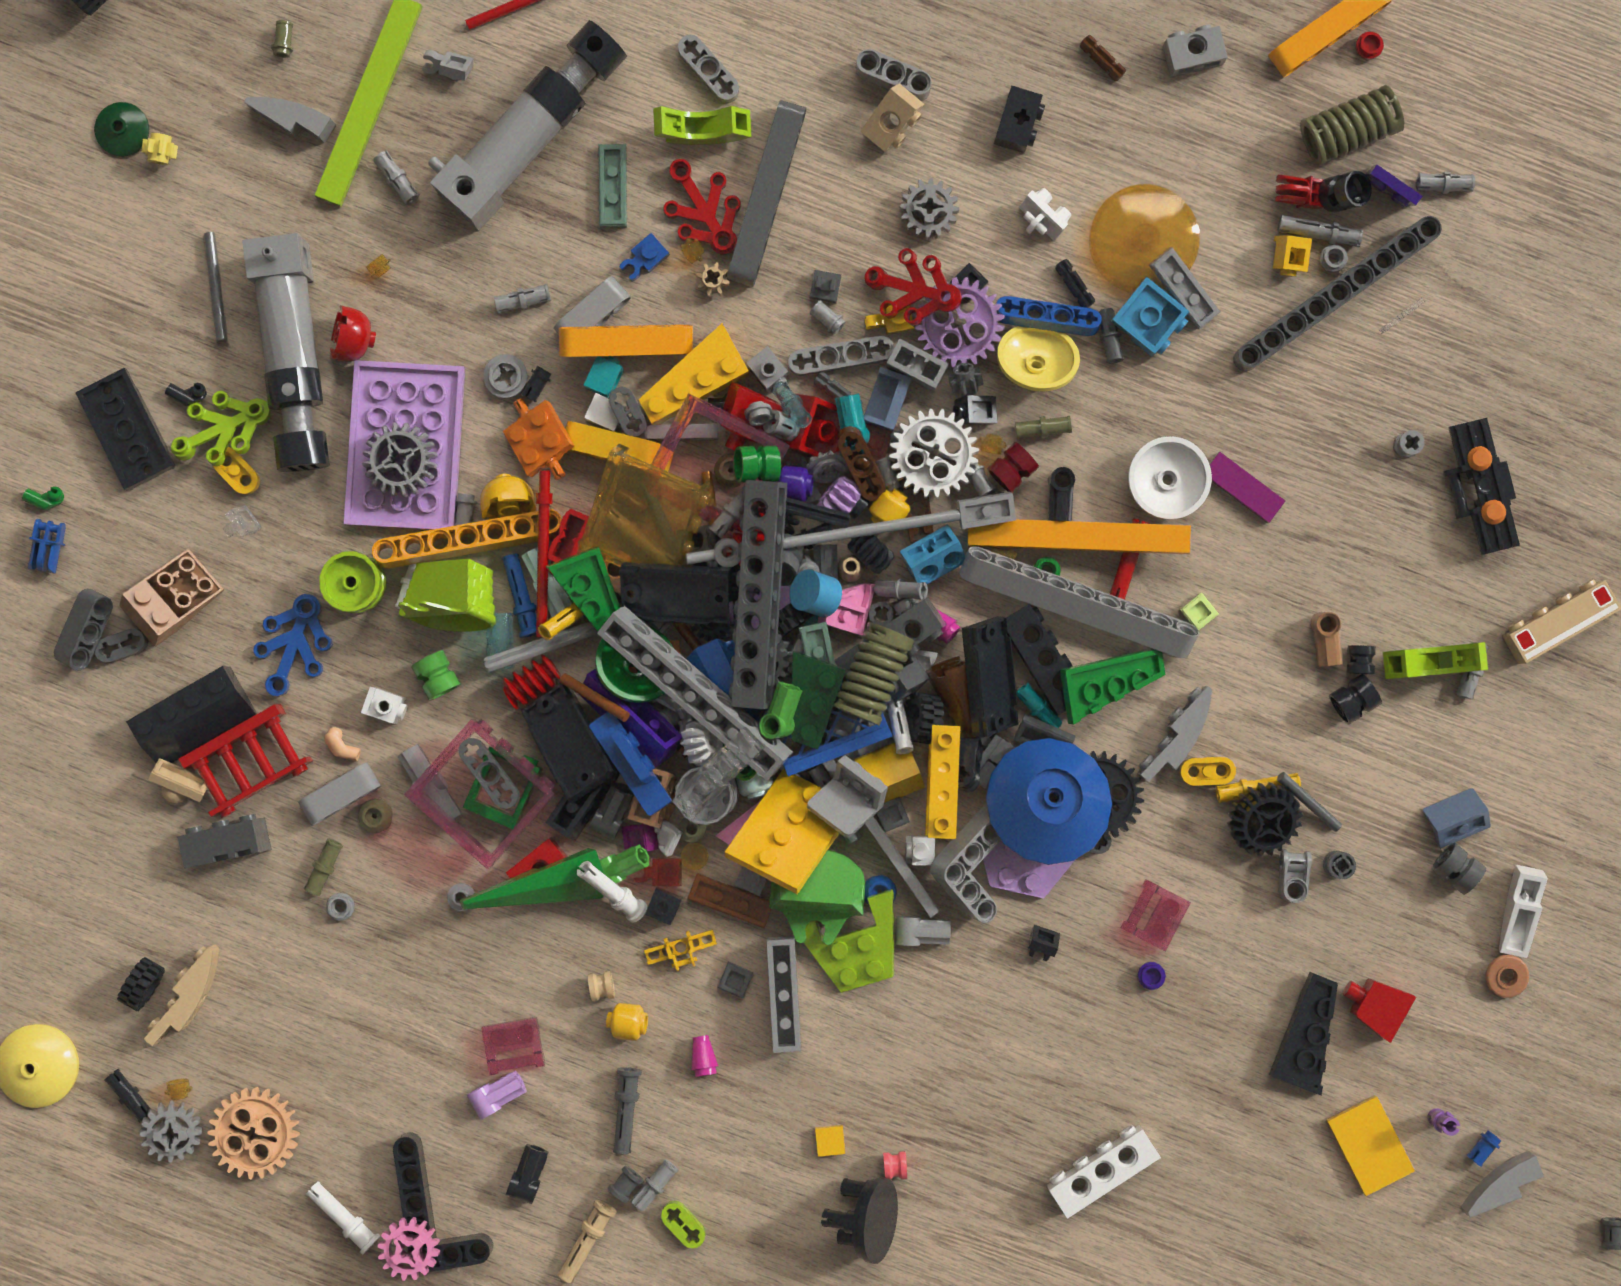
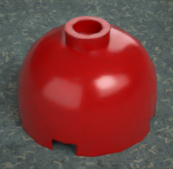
[330,305,376,362]

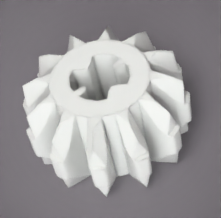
[680,720,725,766]

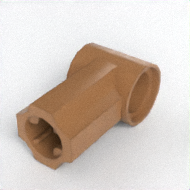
[1310,612,1343,667]

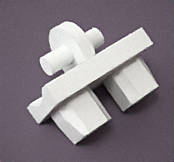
[1019,188,1071,241]

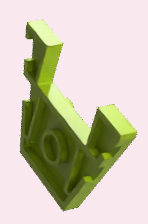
[804,889,894,993]

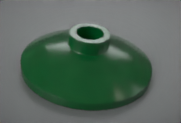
[94,102,149,157]

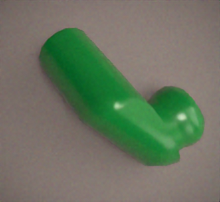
[22,486,64,511]

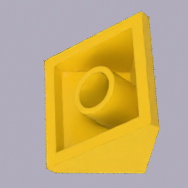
[854,742,925,803]

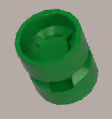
[733,445,781,483]

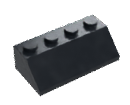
[126,666,257,763]

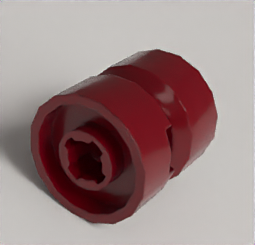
[987,442,1039,493]

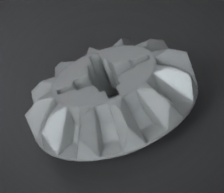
[484,354,528,399]
[806,450,850,483]

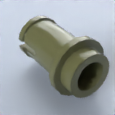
[271,20,293,58]

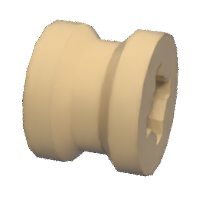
[588,971,615,1002]

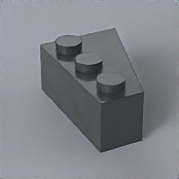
[177,814,272,869]

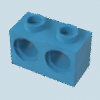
[900,524,966,584]

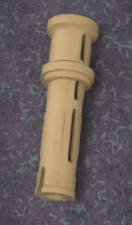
[557,1200,617,1283]

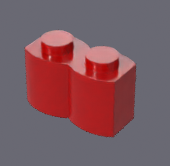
[548,509,593,563]

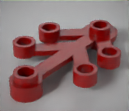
[663,159,741,255]
[864,248,962,326]

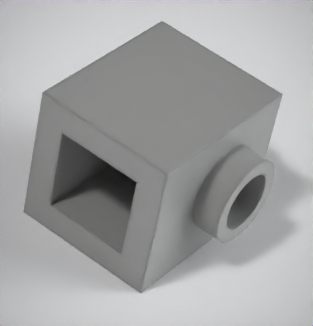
[746,346,789,393]

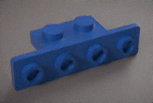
[589,712,672,816]

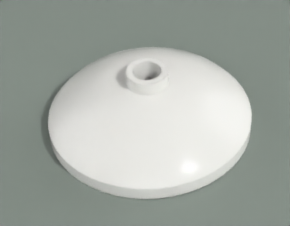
[1128,437,1212,519]

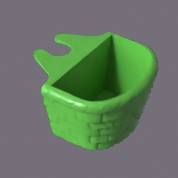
[769,850,865,945]

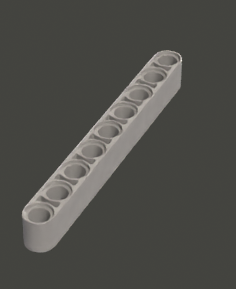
[959,547,1199,658]

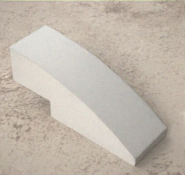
[1499,865,1548,958]

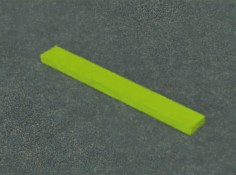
[315,0,423,207]

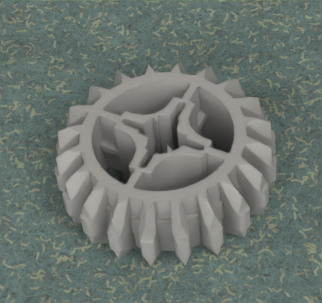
[362,422,438,497]

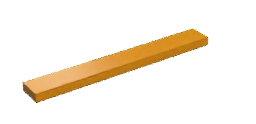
[968,519,1191,555]

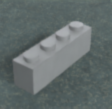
[767,936,801,1053]

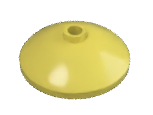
[997,326,1080,391]
[0,1024,79,1108]

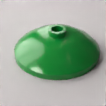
[595,625,674,703]

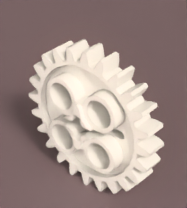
[889,409,979,499]

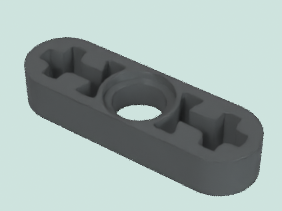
[459,738,520,809]

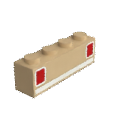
[1502,579,1621,664]

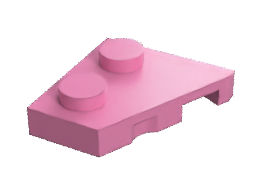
[818,582,875,635]

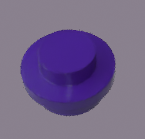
[1137,962,1166,990]

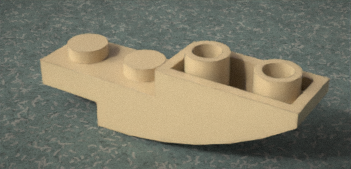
[144,945,219,1046]

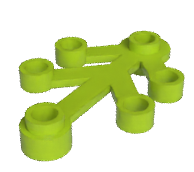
[171,391,271,466]

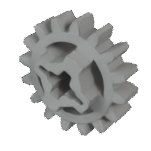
[900,178,959,240]
[139,1100,202,1162]

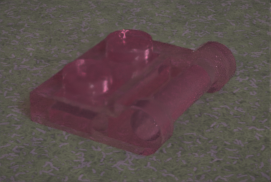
[1120,879,1191,952]
[481,1017,545,1075]

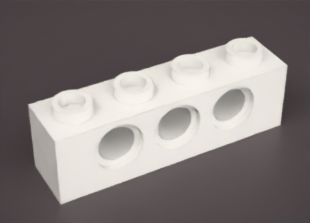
[1047,1125,1161,1219]

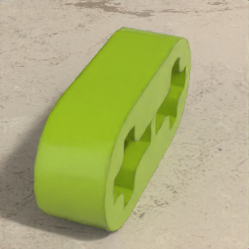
[661,1200,706,1249]

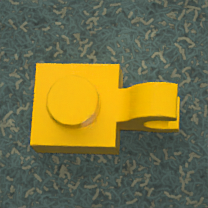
[864,305,914,335]

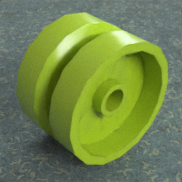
[319,551,387,613]

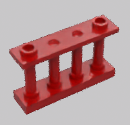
[178,704,313,818]

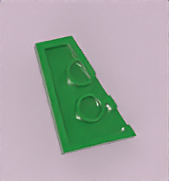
[545,547,620,633]

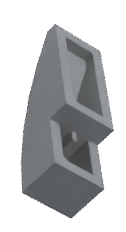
[244,97,336,143]
[1461,1151,1544,1218]

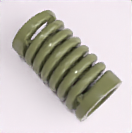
[1300,85,1405,166]
[833,622,915,726]

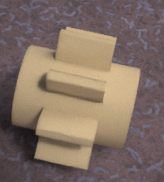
[696,262,730,297]

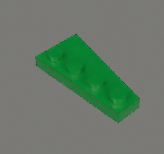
[1060,648,1166,725]

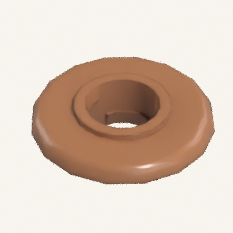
[1485,955,1529,998]

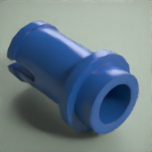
[1467,1130,1501,1167]

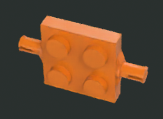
[503,398,575,480]

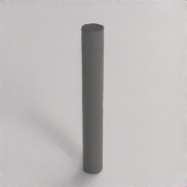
[1277,772,1342,832]

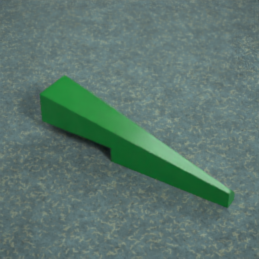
[459,848,604,909]

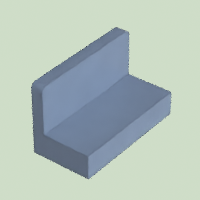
[1423,788,1491,849]

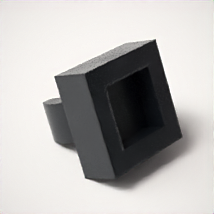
[950,263,989,302]
[1028,925,1060,961]

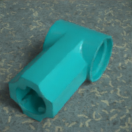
[835,394,870,450]

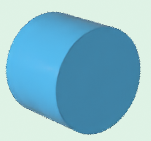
[790,569,842,617]

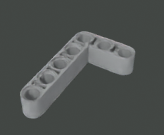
[930,803,1001,923]

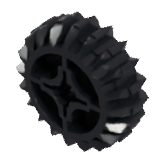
[1227,782,1303,857]

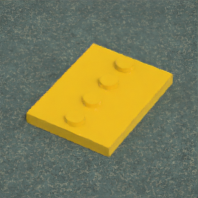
[725,769,839,895]

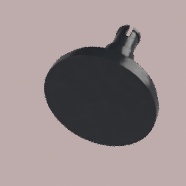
[821,1177,898,1264]

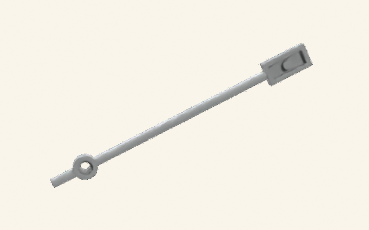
[685,492,1016,567]

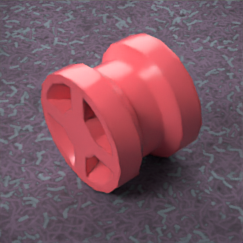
[883,1151,907,1180]

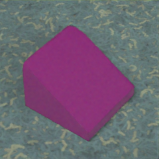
[622,824,658,852]

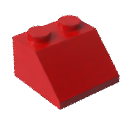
[779,394,841,457]

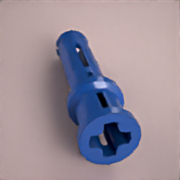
[501,553,537,638]

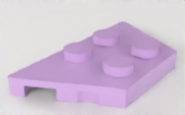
[983,828,1075,899]

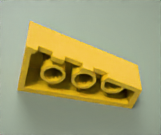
[638,323,749,425]

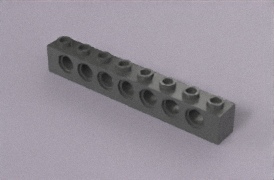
[729,480,787,709]

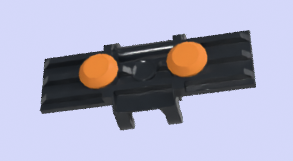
[1444,418,1520,555]

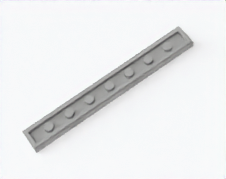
[812,742,939,917]

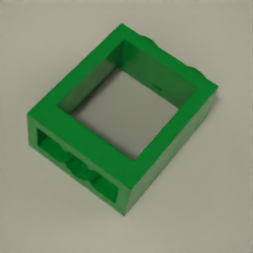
[462,743,543,830]

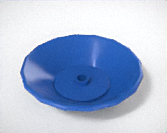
[986,738,1112,865]

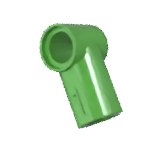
[759,682,802,739]
[600,844,650,883]

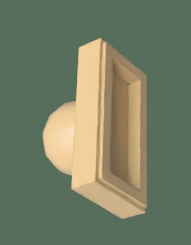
[148,758,207,804]

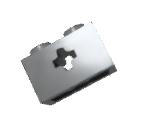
[886,338,948,393]

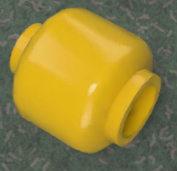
[869,488,910,523]
[606,1003,648,1041]

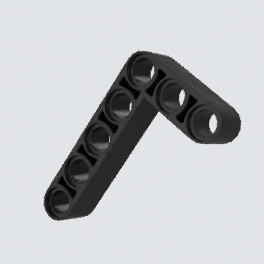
[393,1132,493,1273]

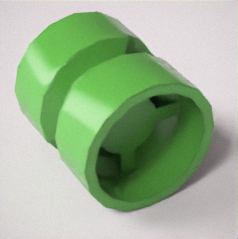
[411,650,461,701]

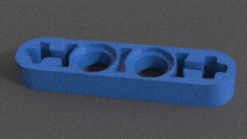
[996,296,1102,336]

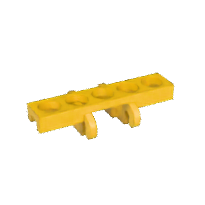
[644,929,717,972]

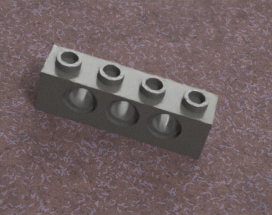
[835,597,947,680]

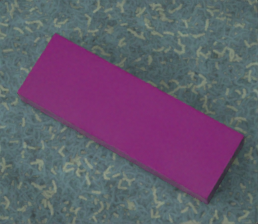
[1209,452,1285,523]

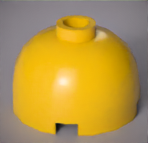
[480,474,536,519]

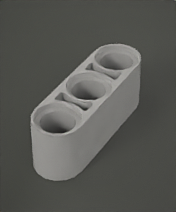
[856,49,932,101]
[554,276,631,334]
[298,762,381,826]

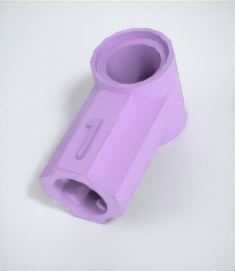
[467,1070,527,1120]

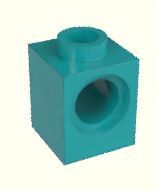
[584,356,624,399]

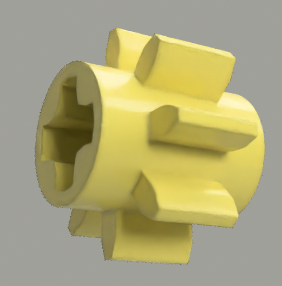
[141,133,178,165]

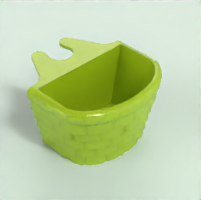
[398,559,496,632]

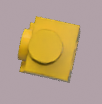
[1273,235,1312,277]

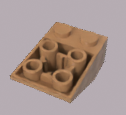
[119,549,224,647]

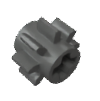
[948,363,984,397]

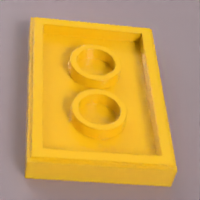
[1326,1095,1415,1196]

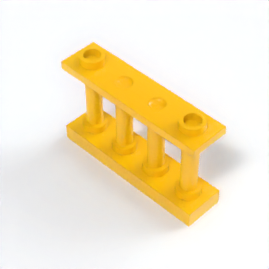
[925,725,960,839]

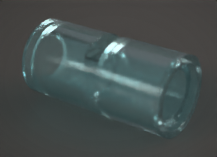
[486,613,515,669]

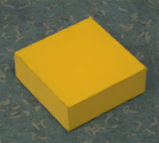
[815,1125,845,1157]

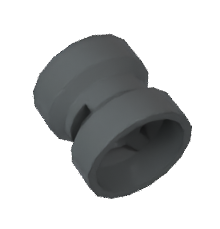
[1323,851,1356,879]

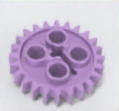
[915,277,1005,367]

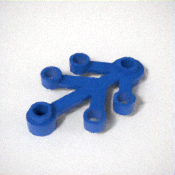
[253,594,333,696]

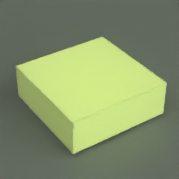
[1179,593,1219,630]

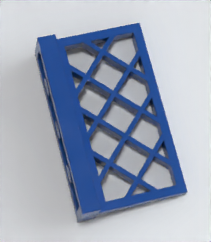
[764,681,892,776]

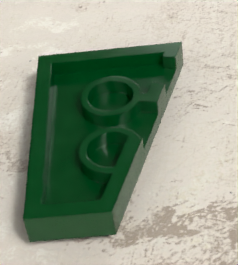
[792,651,846,749]

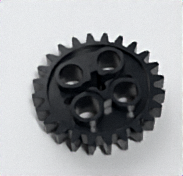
[1054,751,1144,841]

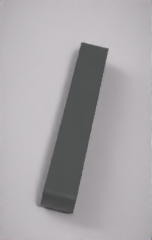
[727,100,807,287]

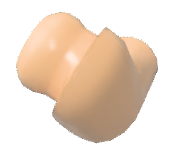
[324,727,361,762]

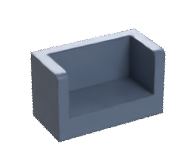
[864,367,911,433]

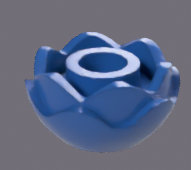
[864,875,897,906]

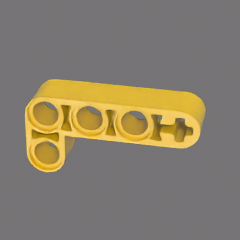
[565,421,674,478]

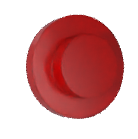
[1356,31,1384,60]

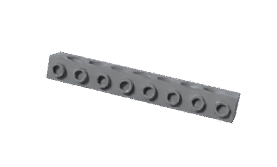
[597,606,793,781]

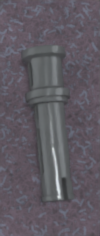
[613,1067,642,1154]

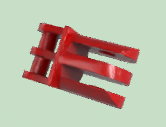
[1275,175,1323,209]

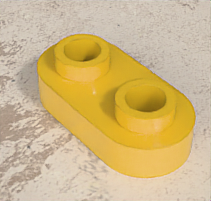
[212,447,260,495]
[1179,757,1236,786]

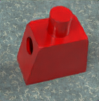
[720,381,784,451]
[1343,978,1417,1043]

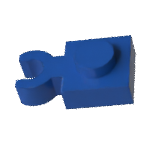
[619,233,670,281]

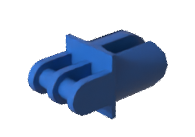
[28,519,66,574]

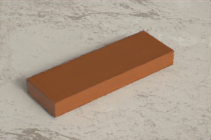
[687,873,771,928]

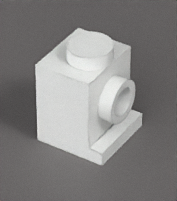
[361,687,407,724]
[905,836,935,865]

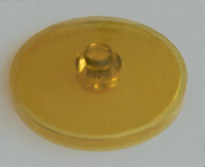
[1089,184,1200,293]

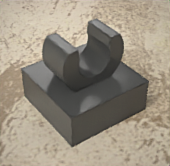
[810,270,842,303]

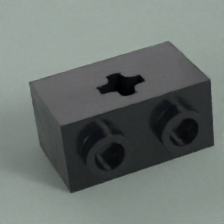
[994,85,1045,154]

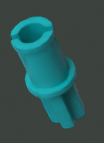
[1016,683,1062,728]

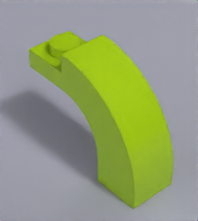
[653,106,751,145]
[1383,642,1488,679]

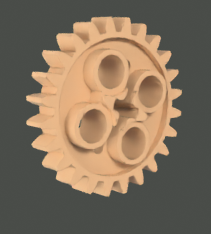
[207,1087,300,1179]

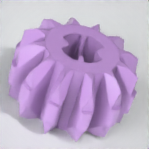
[817,476,861,513]

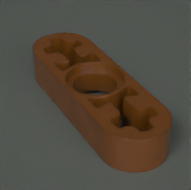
[837,426,886,501]

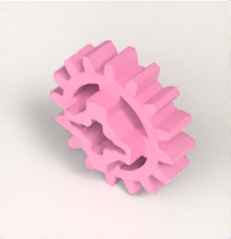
[378,1217,440,1281]

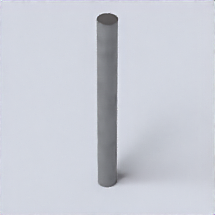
[204,232,228,342]

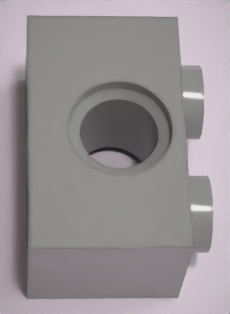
[1163,25,1228,78]

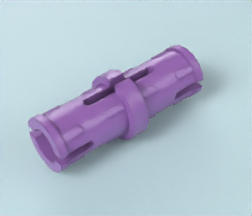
[1428,1108,1460,1136]

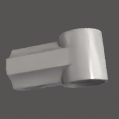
[895,916,951,946]

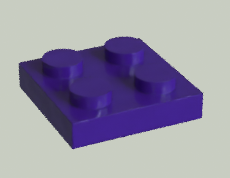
[1366,164,1423,207]

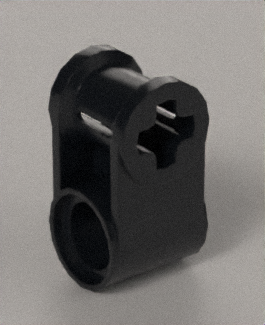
[958,738,983,793]

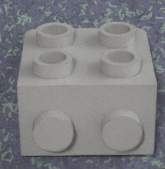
[807,755,888,838]

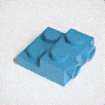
[1111,277,1189,357]

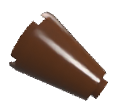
[926,656,972,734]

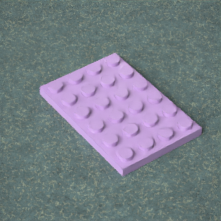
[344,360,465,530]

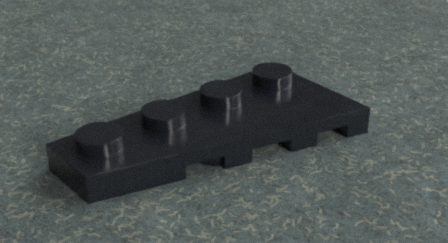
[1269,972,1338,1096]

